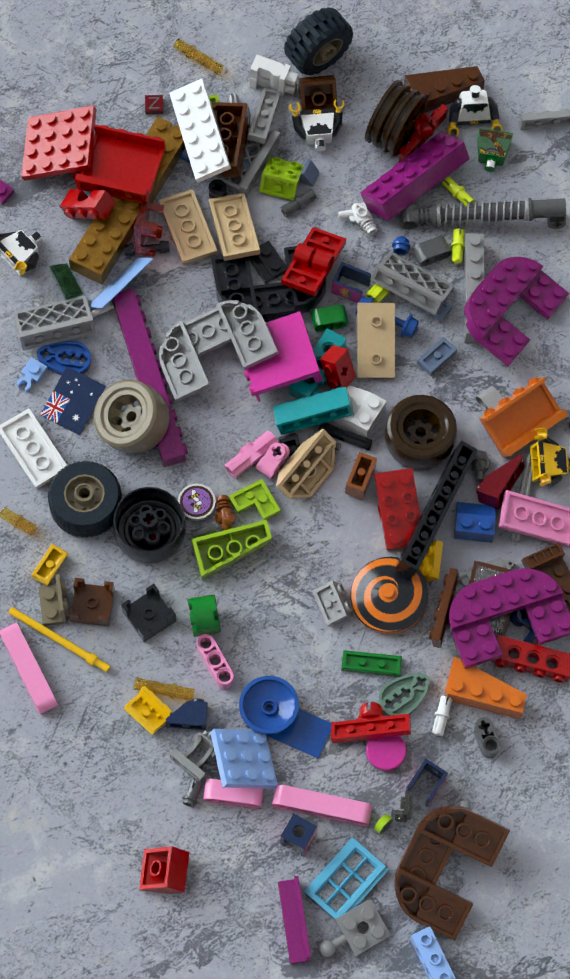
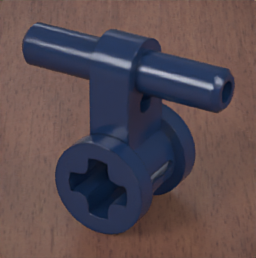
[510,608,536,643]

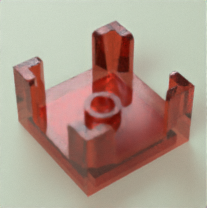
[133,201,164,257]

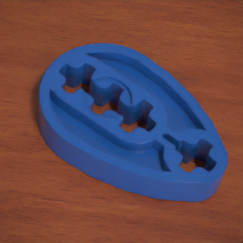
[37,341,91,375]

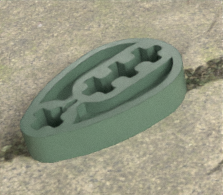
[378,673,430,716]

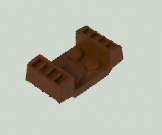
[521,542,570,613]

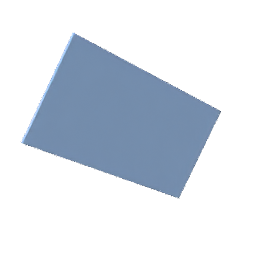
[89,257,154,309]

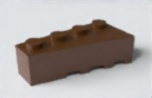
[404,66,485,113]
[212,102,251,178]

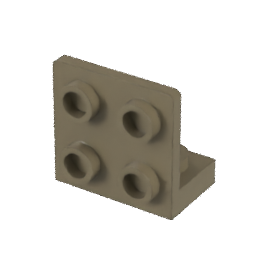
[38,574,69,626]

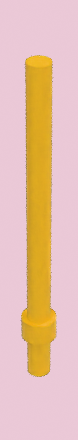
[8,607,111,673]

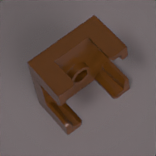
[69,578,115,626]

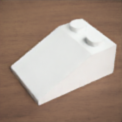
[332,385,386,438]

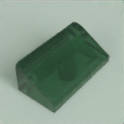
[50,263,83,300]

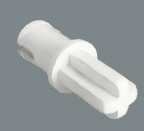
[432,696,453,736]

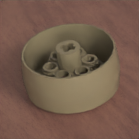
[94,379,170,454]

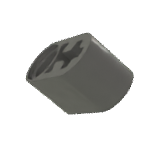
[412,236,452,267]
[474,717,501,758]

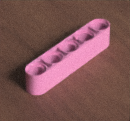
[0,622,58,714]
[272,785,373,827]

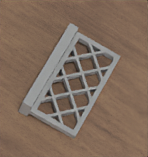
[210,122,280,198]
[370,251,454,315]
[13,295,96,350]

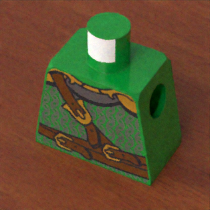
[477,128,513,172]

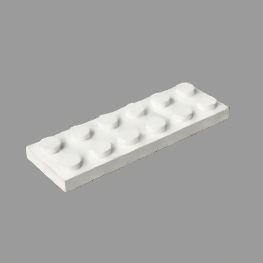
[170,79,231,183]

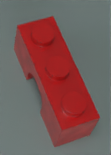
[59,189,116,220]

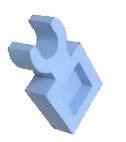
[17,357,48,393]

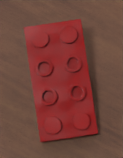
[281,227,346,296]
[374,468,420,550]

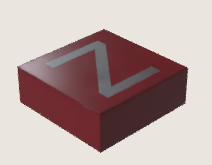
[145,95,163,114]

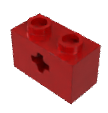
[320,345,356,389]

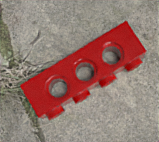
[491,635,570,683]

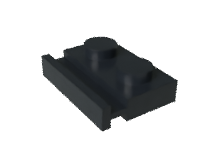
[248,241,287,284]

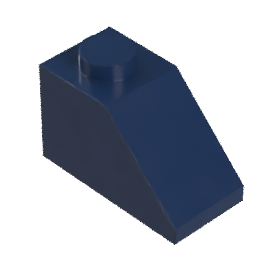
[166,699,208,730]

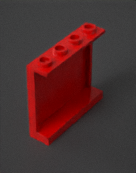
[75,124,166,205]

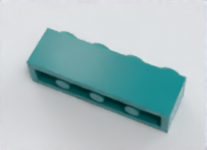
[273,386,354,435]

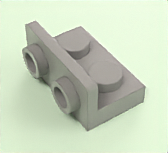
[312,581,353,627]

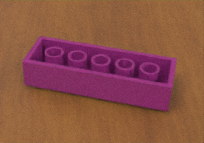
[360,131,470,221]

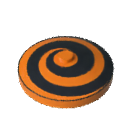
[350,557,429,634]

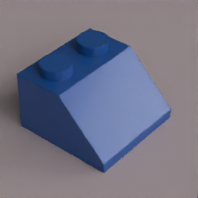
[454,502,496,543]

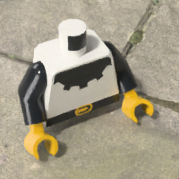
[446,85,503,136]
[289,99,344,152]
[0,230,43,275]

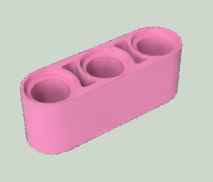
[197,634,234,690]
[203,779,264,809]

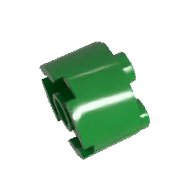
[187,594,221,637]

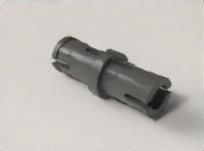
[280,189,317,217]

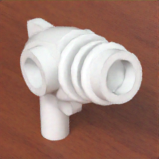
[338,202,377,236]

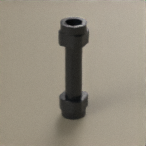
[125,240,170,256]

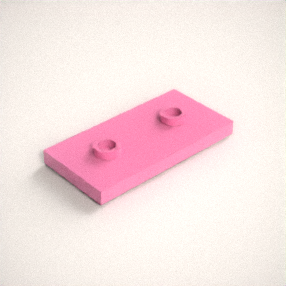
[498,490,570,548]

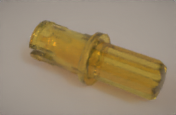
[0,508,37,536]

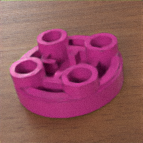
[366,736,406,772]

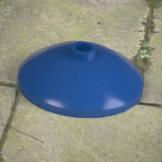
[239,676,299,734]

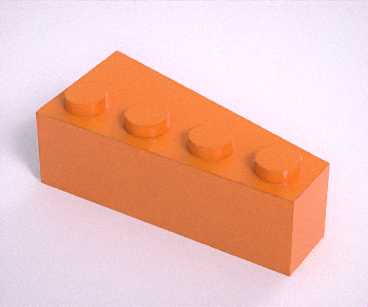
[444,656,527,719]

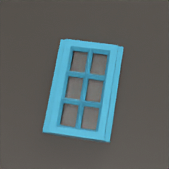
[304,838,389,919]

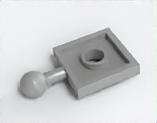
[319,899,391,957]

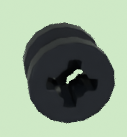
[208,179,227,199]

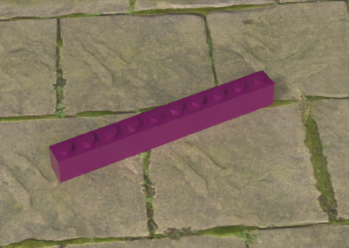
[113,289,188,467]

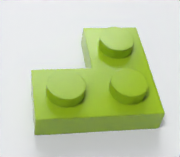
[228,479,281,520]

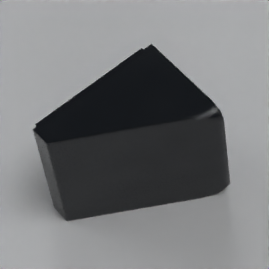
[278,433,300,456]

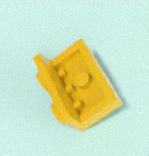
[124,686,173,735]

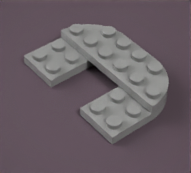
[159,300,279,402]

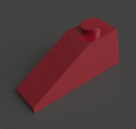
[476,454,525,509]

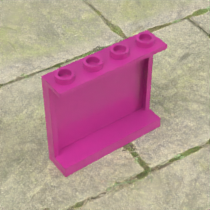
[244,312,323,402]

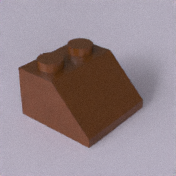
[298,75,337,111]

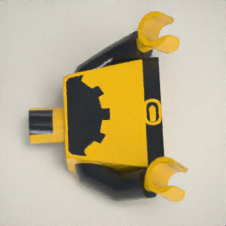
[530,427,570,487]

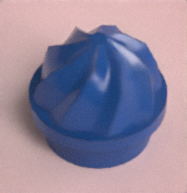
[392,236,410,255]

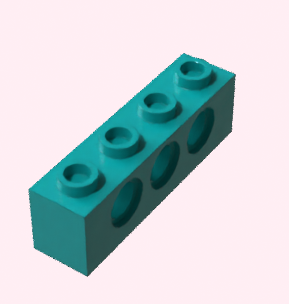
[289,328,347,399]

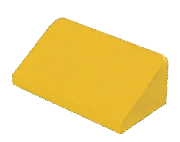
[31,543,69,586]

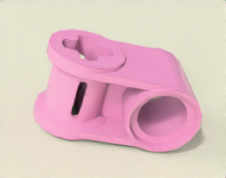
[256,443,290,480]

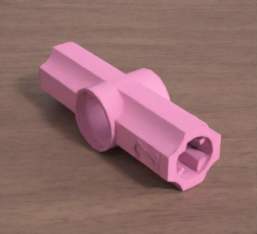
[225,430,278,479]

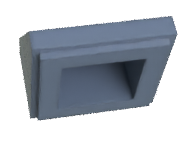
[300,159,319,186]

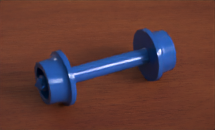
[355,296,419,338]

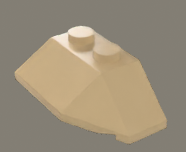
[276,429,336,499]

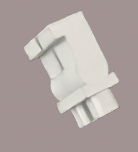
[249,54,298,97]

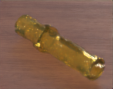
[173,38,224,75]
[134,677,195,701]

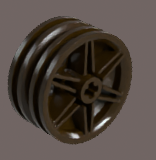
[365,80,428,157]

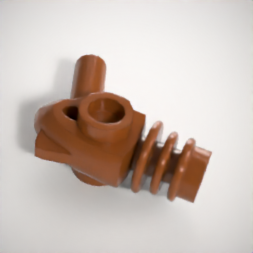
[215,495,236,531]

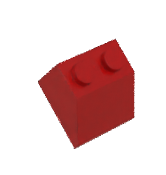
[139,846,190,894]

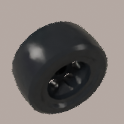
[113,487,186,564]

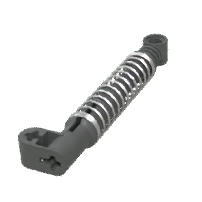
[400,198,566,229]

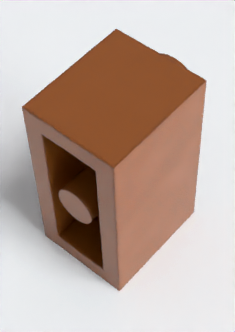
[345,452,377,500]

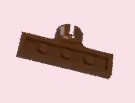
[429,568,459,648]

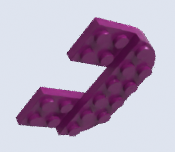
[464,257,570,367]
[449,568,570,669]

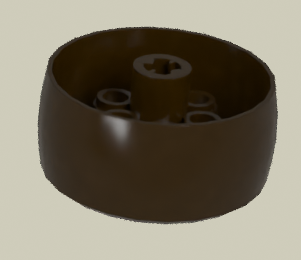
[385,395,457,470]

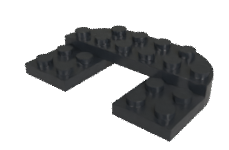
[211,246,326,319]

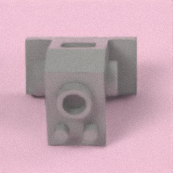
[170,730,216,783]

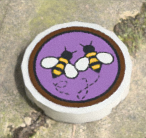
[178,483,216,522]

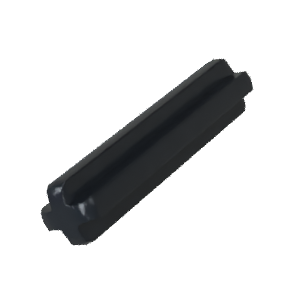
[318,423,373,450]

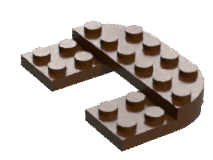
[394,805,510,941]

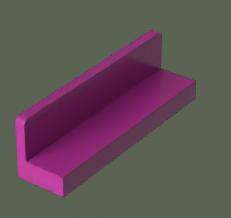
[278,876,311,965]

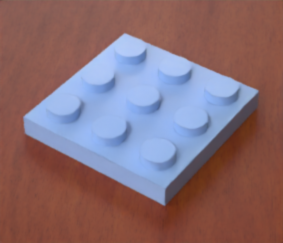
[210,729,278,789]

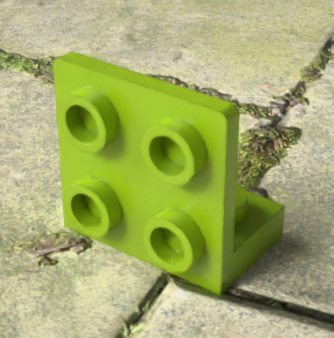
[259,157,304,200]

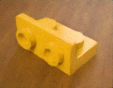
[419,540,443,583]

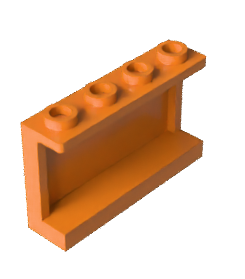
[479,376,568,457]

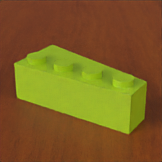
[192,519,272,581]

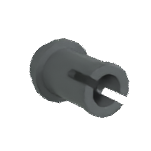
[191,523,216,538]
[182,780,202,807]

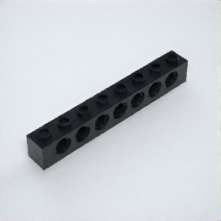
[394,440,478,579]

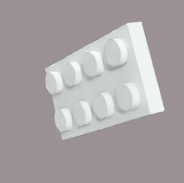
[0,408,67,489]

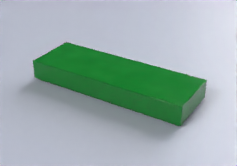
[341,650,402,677]

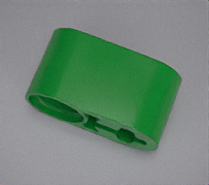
[310,304,349,332]

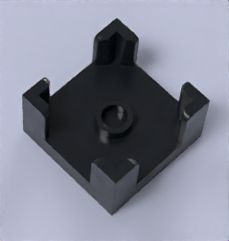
[121,584,176,642]

